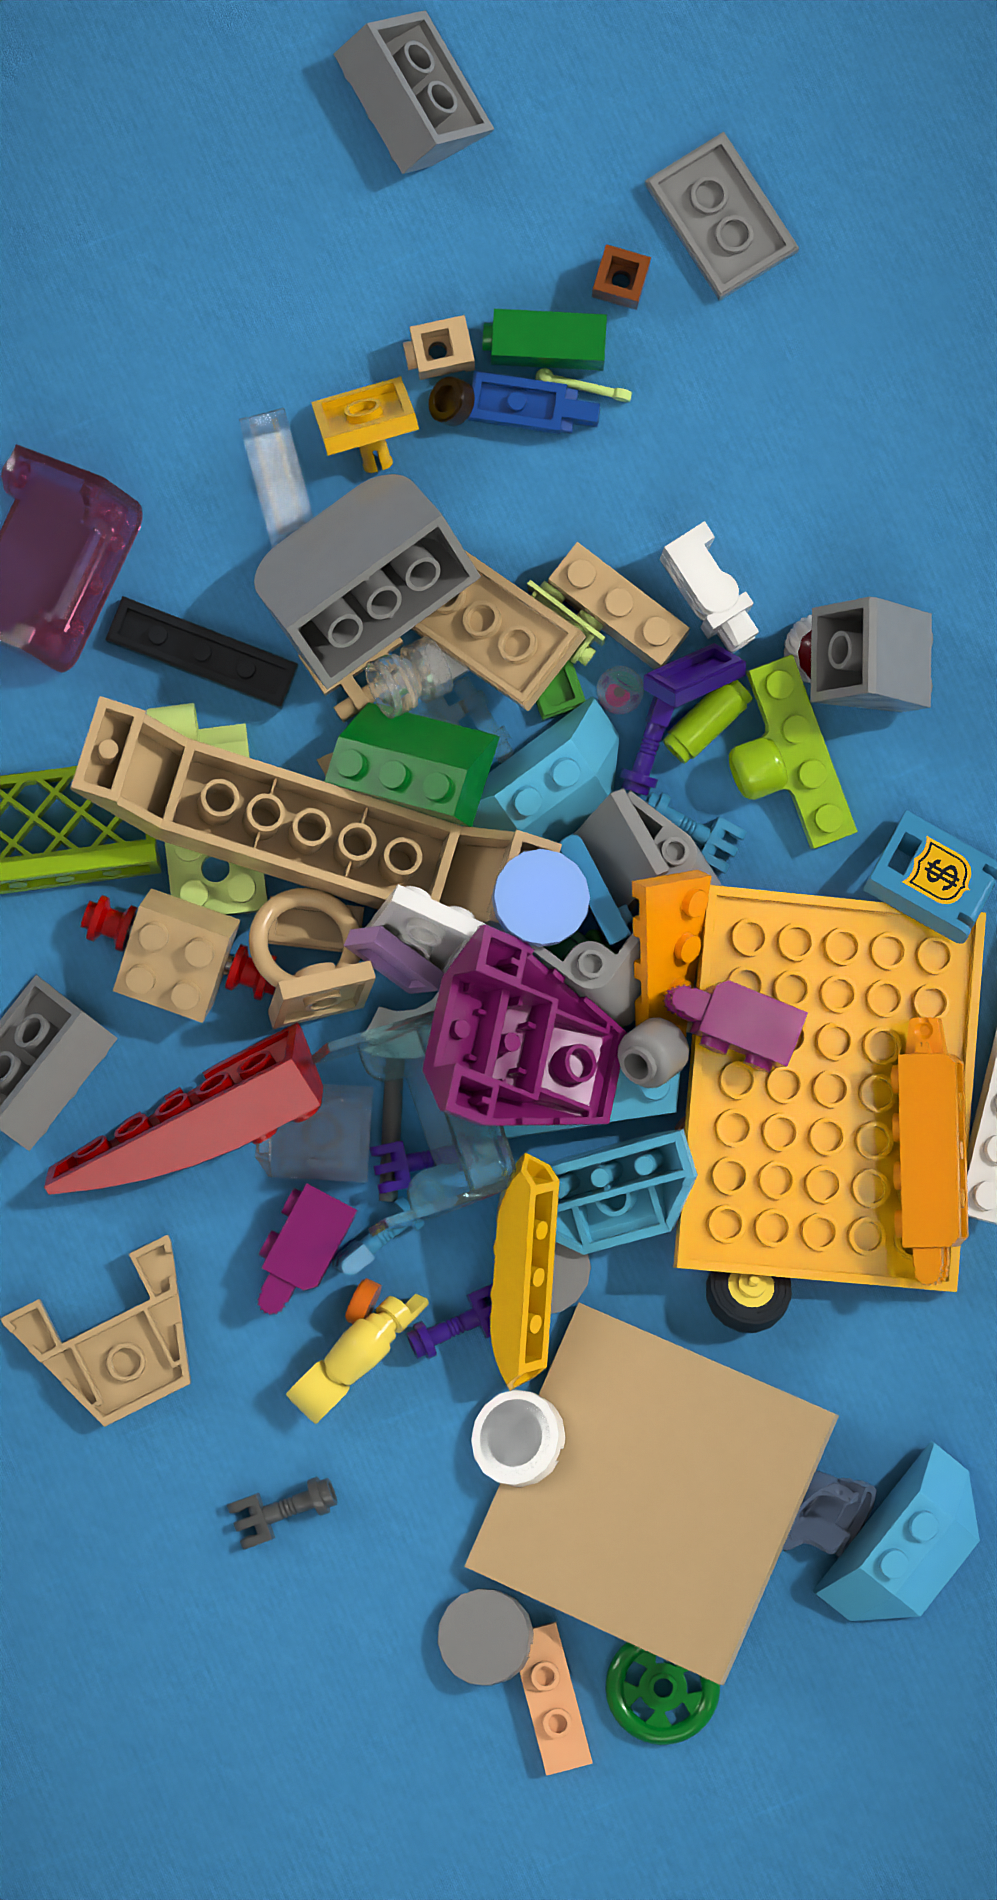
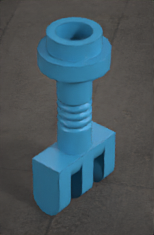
[645,792,747,874]
[332,1193,429,1276]

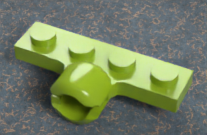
[729,654,858,849]

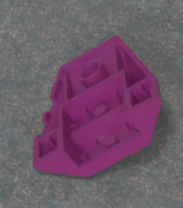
[422,924,627,1126]

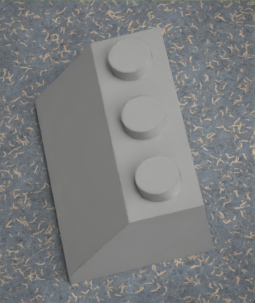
[333,10,495,174]
[0,975,118,1151]

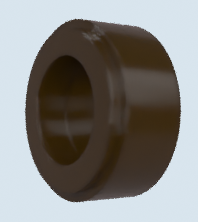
[429,376,475,426]

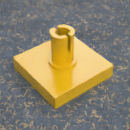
[311,376,419,473]

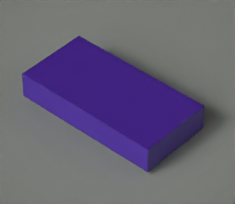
[643,643,746,708]

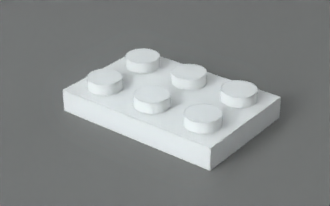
[365,884,485,973]

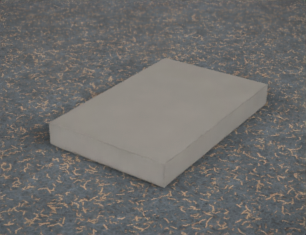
[644,132,799,301]

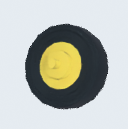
[706,1271,792,1333]

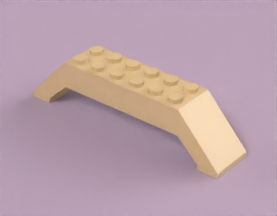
[70,696,562,933]

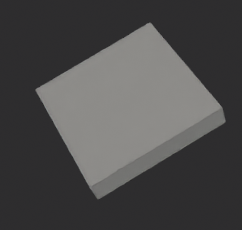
[574,788,670,912]

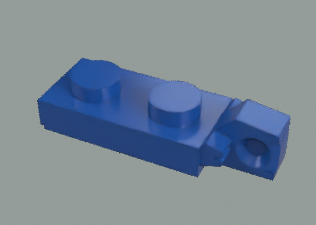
[467,371,601,434]

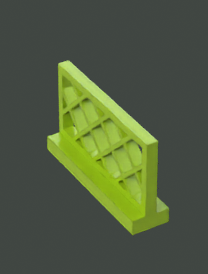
[0,766,161,894]

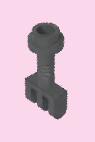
[227,1476,337,1550]

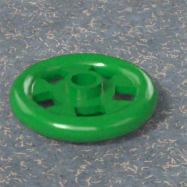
[605,1642,720,1745]

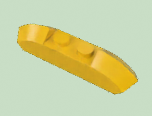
[490,1152,559,1391]

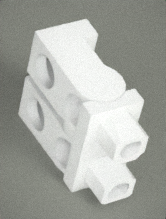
[659,521,759,653]

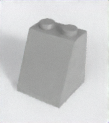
[810,596,933,712]

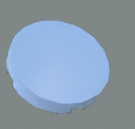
[492,849,590,947]

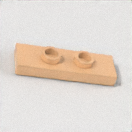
[520,1622,593,1776]

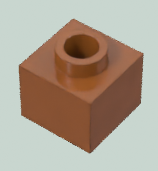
[592,244,651,310]

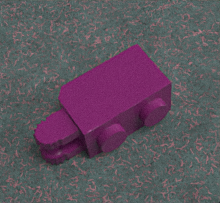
[663,980,808,1073]
[257,1183,358,1315]

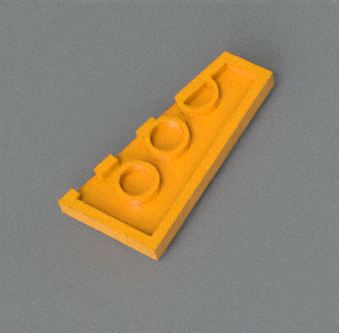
[632,870,712,1037]

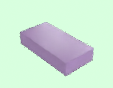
[344,926,445,994]

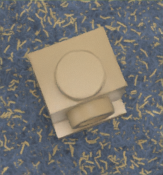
[403,315,475,380]

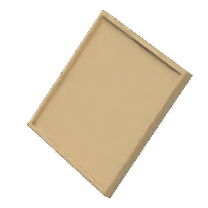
[464,1302,839,1685]

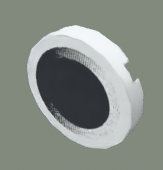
[471,1390,566,1487]

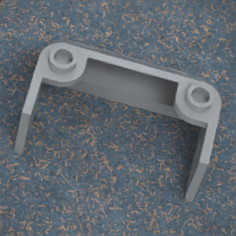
[527,791,722,1028]

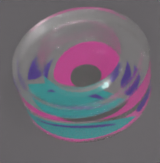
[596,666,644,715]

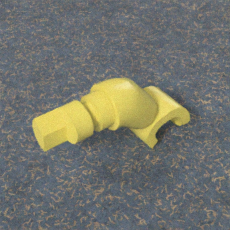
[286,1294,429,1424]

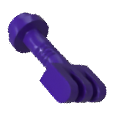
[620,696,674,796]
[369,1132,479,1194]
[406,1283,493,1359]

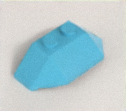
[458,696,620,843]
[548,1129,698,1255]
[813,1441,980,1621]

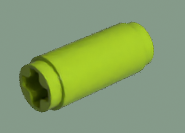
[662,680,753,764]

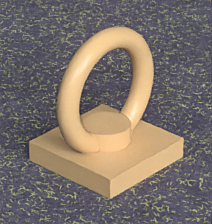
[249,888,376,1029]

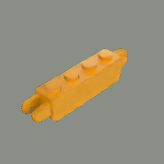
[891,1017,969,1286]

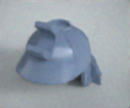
[782,1470,876,1557]

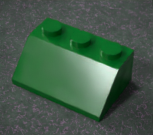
[324,702,500,827]

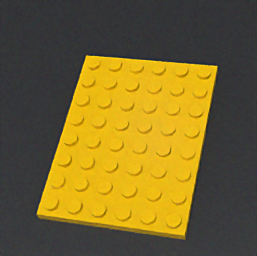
[673,885,986,1292]

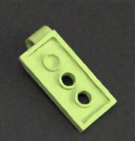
[147,703,268,916]

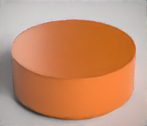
[345,1278,382,1324]

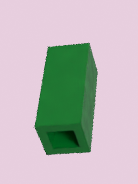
[482,309,607,371]

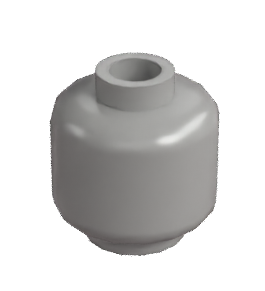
[617,1018,689,1088]

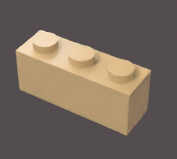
[548,542,690,670]

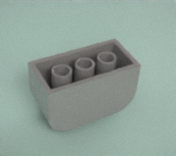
[254,474,481,690]

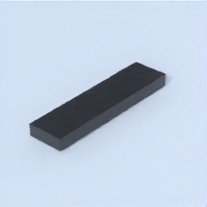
[105,596,299,709]

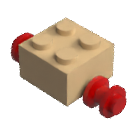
[81,888,282,1023]

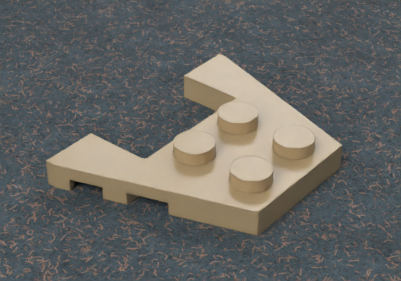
[0,1235,191,1427]

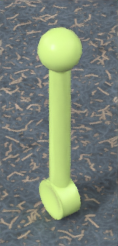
[535,368,632,402]

